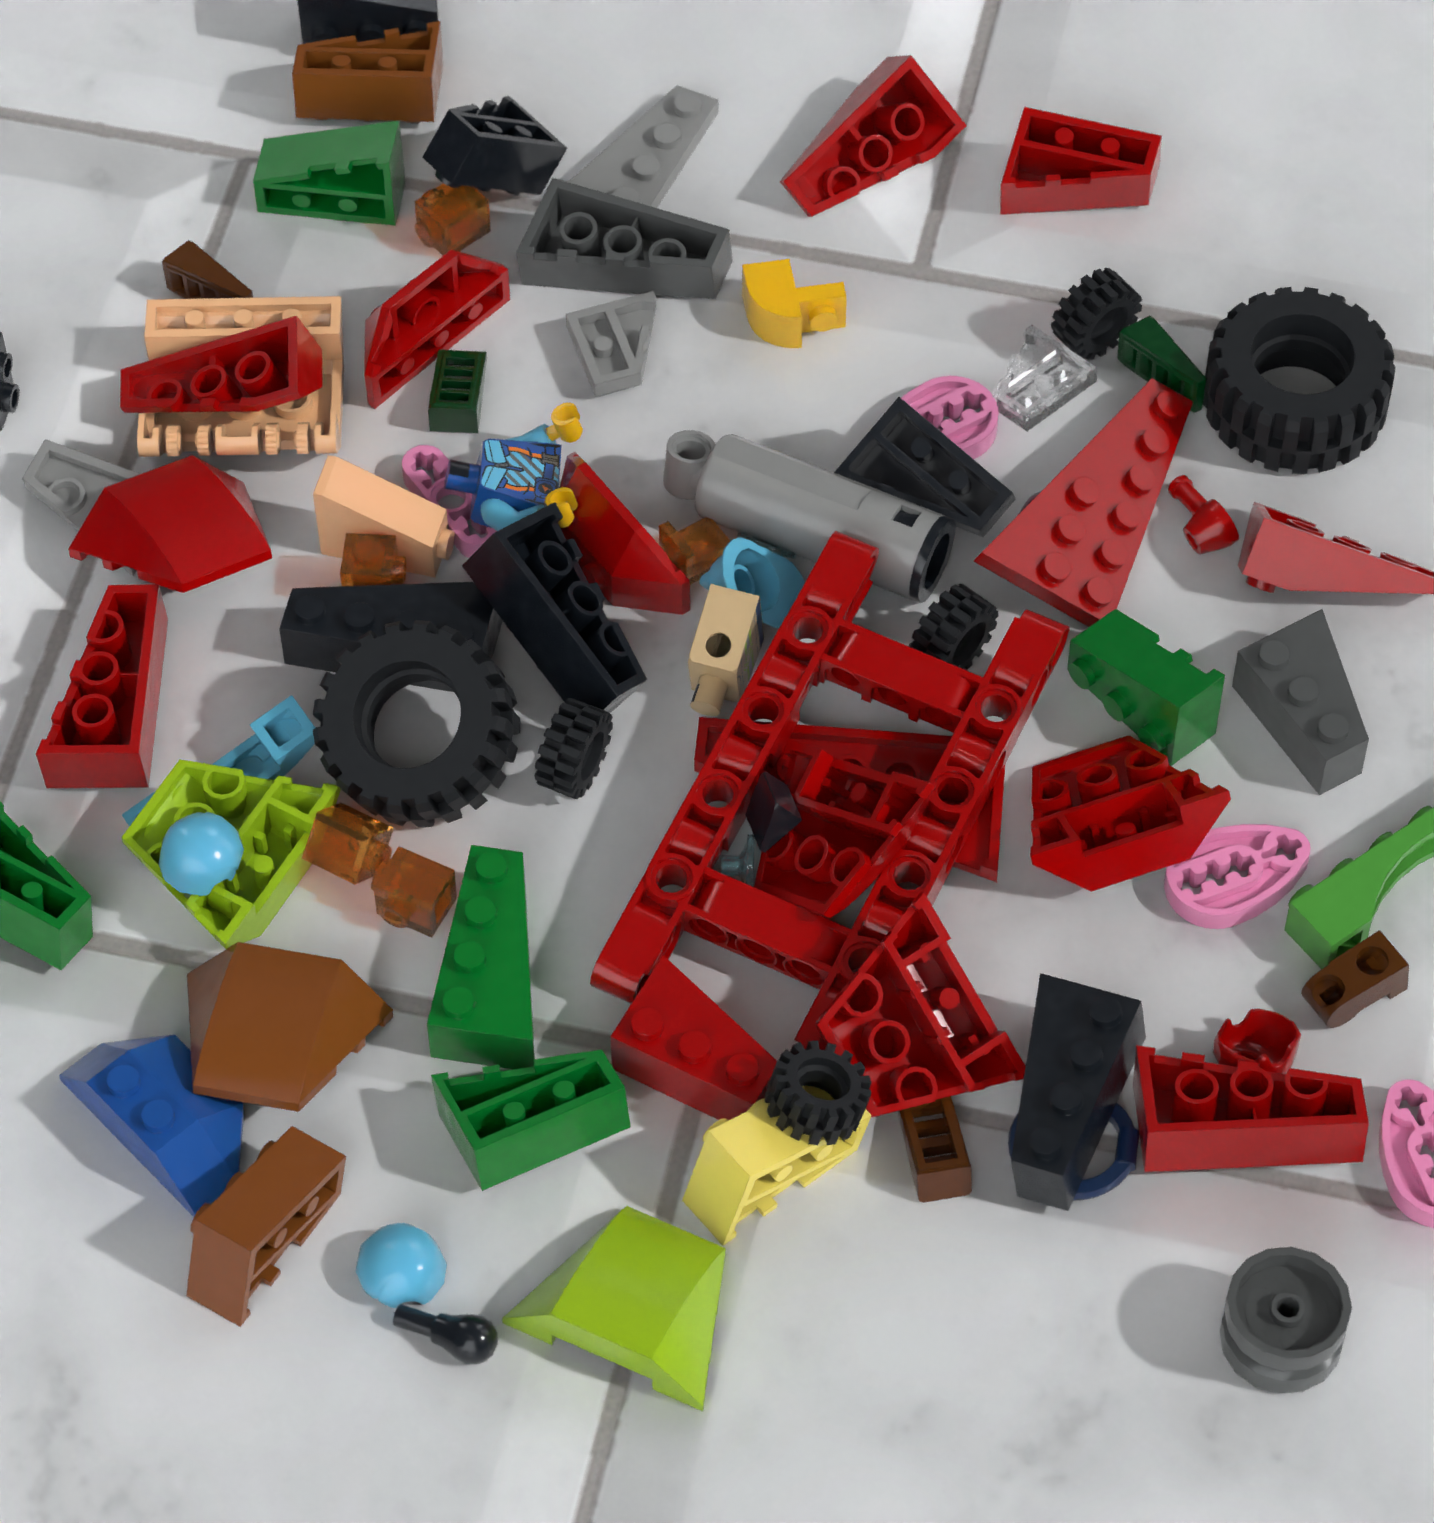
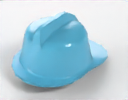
[700,537,805,628]

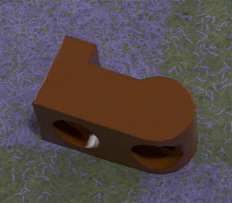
[1301,930,1409,1028]

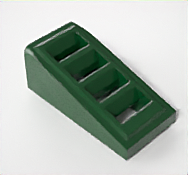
[1117,315,1206,414]
[428,350,487,433]

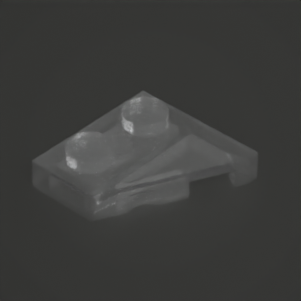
[992,324,1097,431]

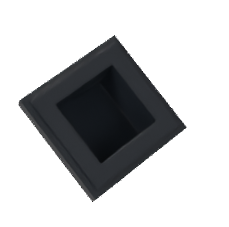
[745,771,802,853]

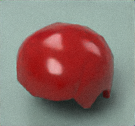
[1212,1008,1301,1074]

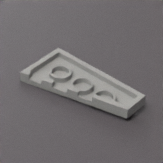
[569,85,719,208]

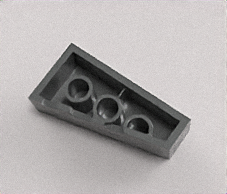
[516,178,733,299]

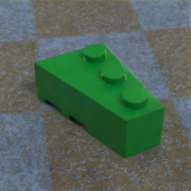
[1067,609,1225,766]
[0,801,93,971]
[431,1049,631,1191]

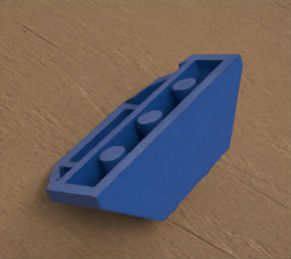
[59,1034,244,1217]

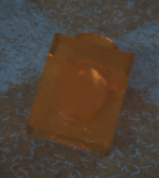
[659,517,730,585]

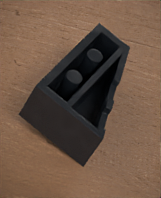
[297,0,439,44]
[422,96,567,196]
[834,397,1016,537]

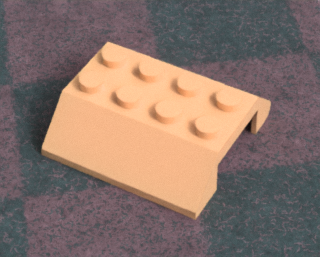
[137,296,344,457]

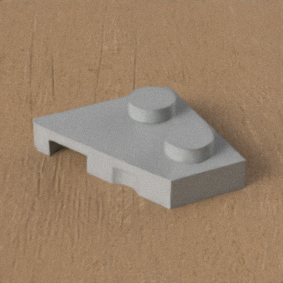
[566,291,656,397]

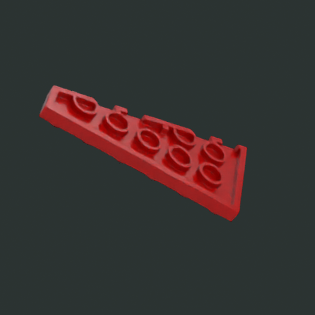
[973,378,1193,627]

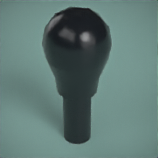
[393,1304,498,1364]

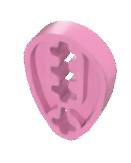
[901,376,998,459]
[1164,824,1310,929]
[1379,1079,1434,1228]

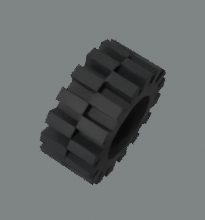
[1051,268,1142,361]
[909,584,998,670]
[534,698,613,799]
[765,1041,872,1145]

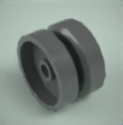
[1219,1247,1352,1394]

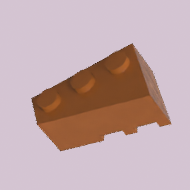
[292,21,443,123]
[186,1126,346,1327]

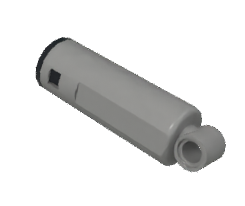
[663,430,956,603]

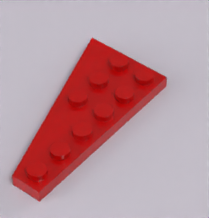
[694,717,1005,883]

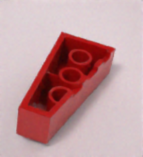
[36,584,168,788]
[1133,1045,1369,1172]

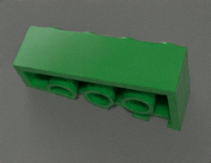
[427,845,535,1070]

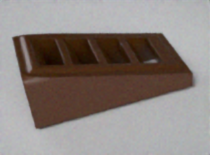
[162,240,253,299]
[898,1096,972,1203]

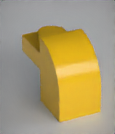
[742,259,847,348]

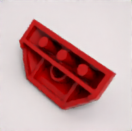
[364,249,510,409]
[560,452,690,615]

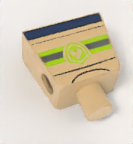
[688,584,764,716]

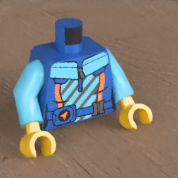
[444,402,583,531]

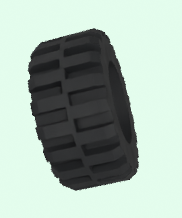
[1203,287,1395,474]
[313,620,520,827]

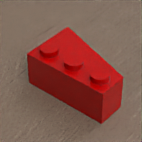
[1000,107,1162,215]
[610,955,777,1120]

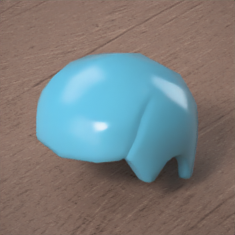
[158,812,244,896]
[355,1223,447,1308]

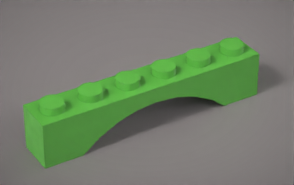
[1284,806,1434,969]

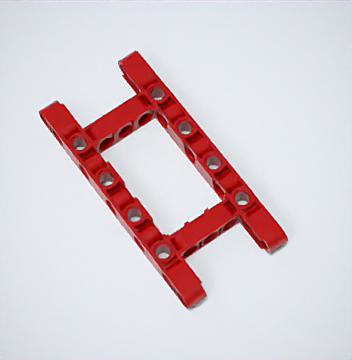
[590,531,1070,1050]

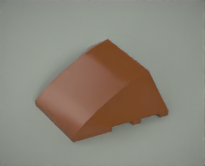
[187,942,393,1112]

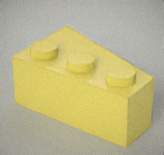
[682,1086,872,1246]

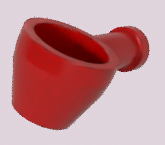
[1168,475,1239,554]

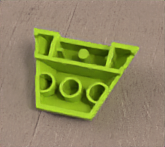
[121,759,341,950]
[502,1206,726,1411]

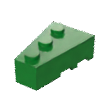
[253,120,405,226]

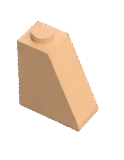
[313,455,455,577]

